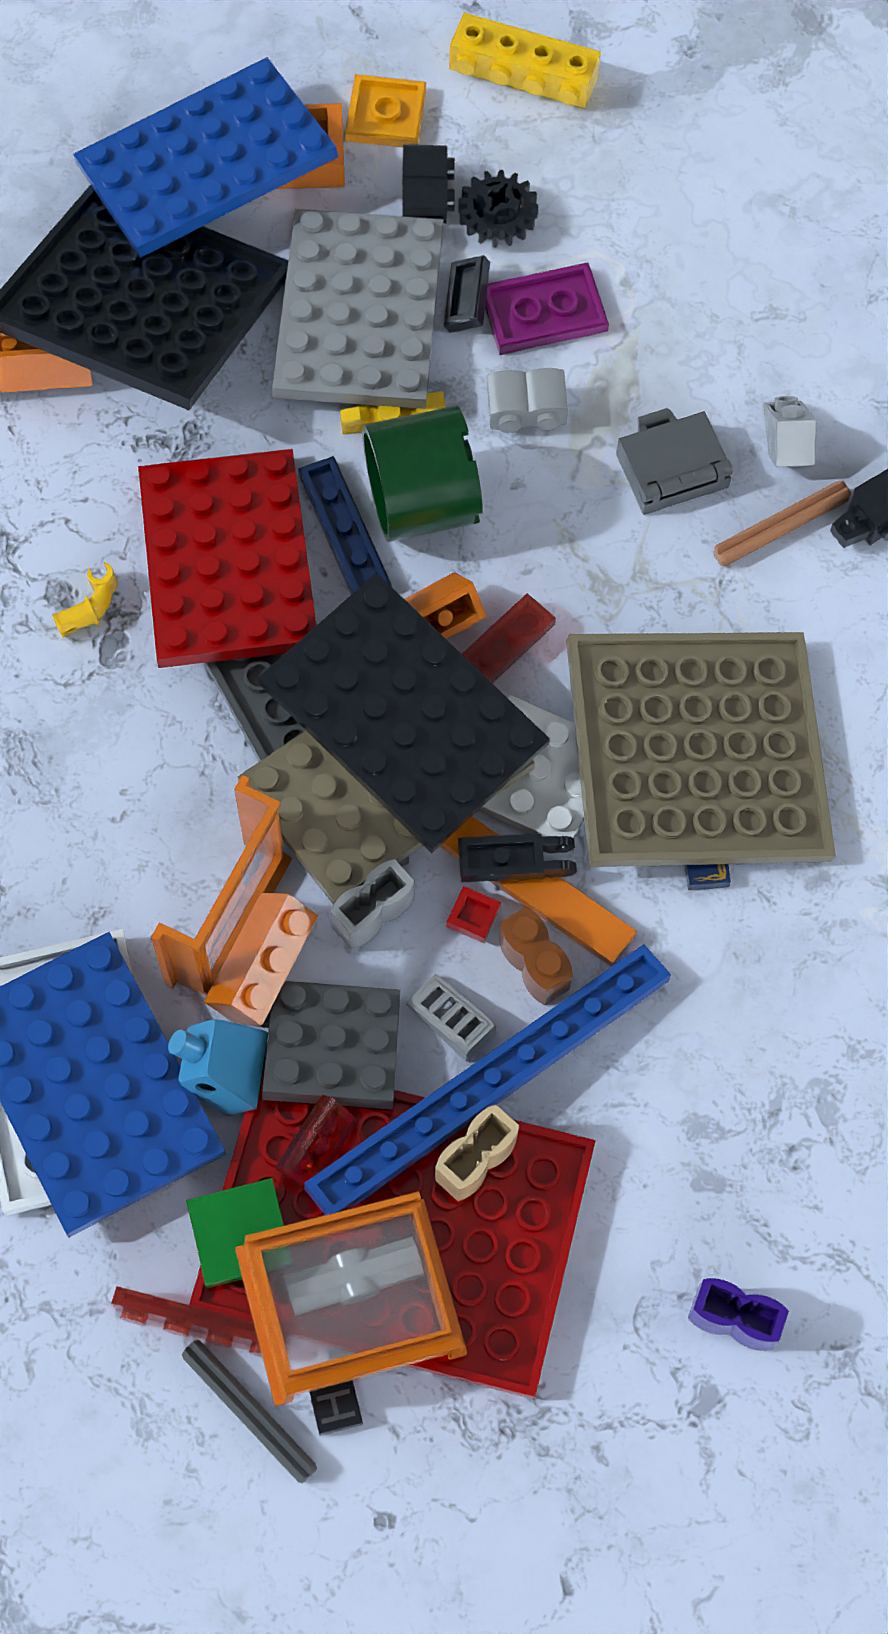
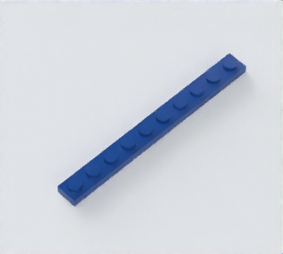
[305,944,671,1215]

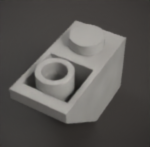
[764,396,816,467]

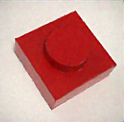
[446,886,502,943]

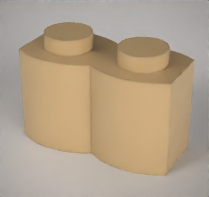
[435,1105,519,1201]

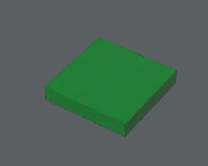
[186,1178,293,1289]

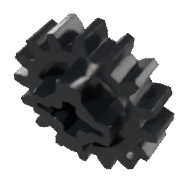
[458,170,539,247]

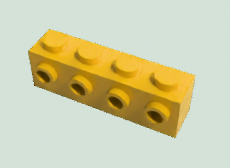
[449,12,601,109]

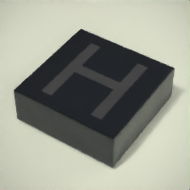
[309,1380,363,1436]

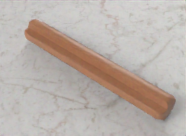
[713,481,851,566]

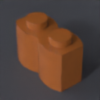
[499,907,573,1005]

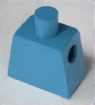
[168,1019,268,1116]

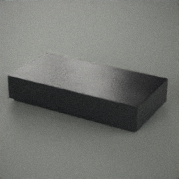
[443,255,490,333]

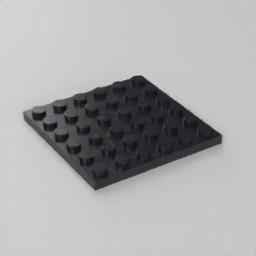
[0,185,288,411]

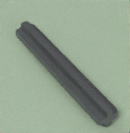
[182,1340,317,1484]

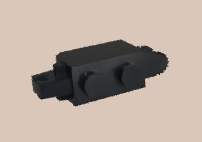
[830,469,888,548]

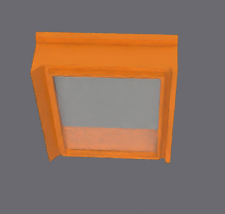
[151,775,292,996]
[235,1192,467,1407]

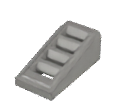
[406,974,497,1062]

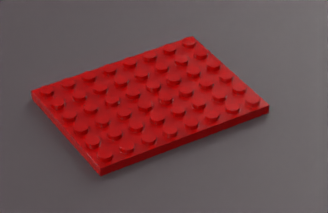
[188,1057,596,1400]

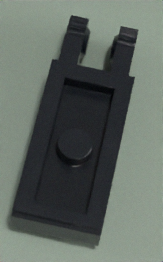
[458,834,577,883]

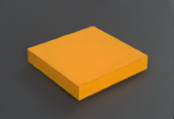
[345,74,427,147]

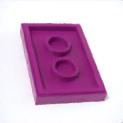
[485,262,609,355]

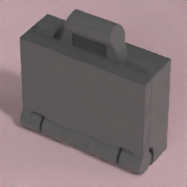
[616,408,733,515]

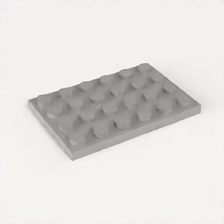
[272,209,443,409]

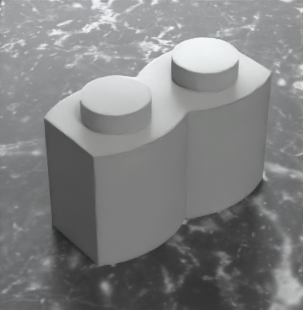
[487,368,568,433]
[331,860,415,949]

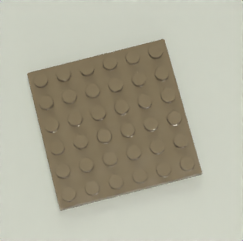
[566,632,836,867]

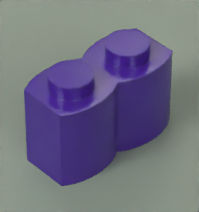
[688,1278,789,1351]

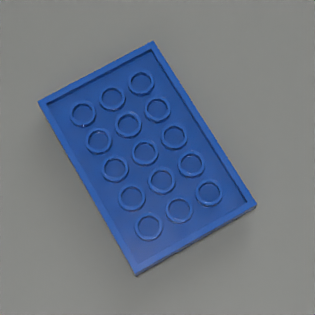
[73,57,338,258]
[0,932,226,1238]

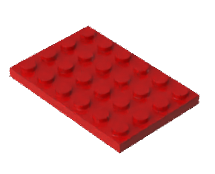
[138,449,317,668]

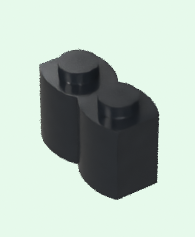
[402,144,455,224]

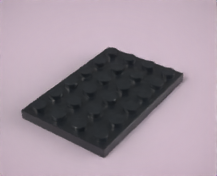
[258,573,550,854]

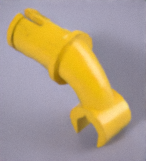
[52,562,118,638]

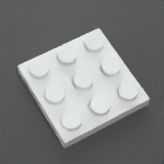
[478,695,584,839]

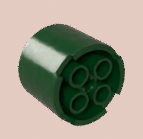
[362,405,483,542]

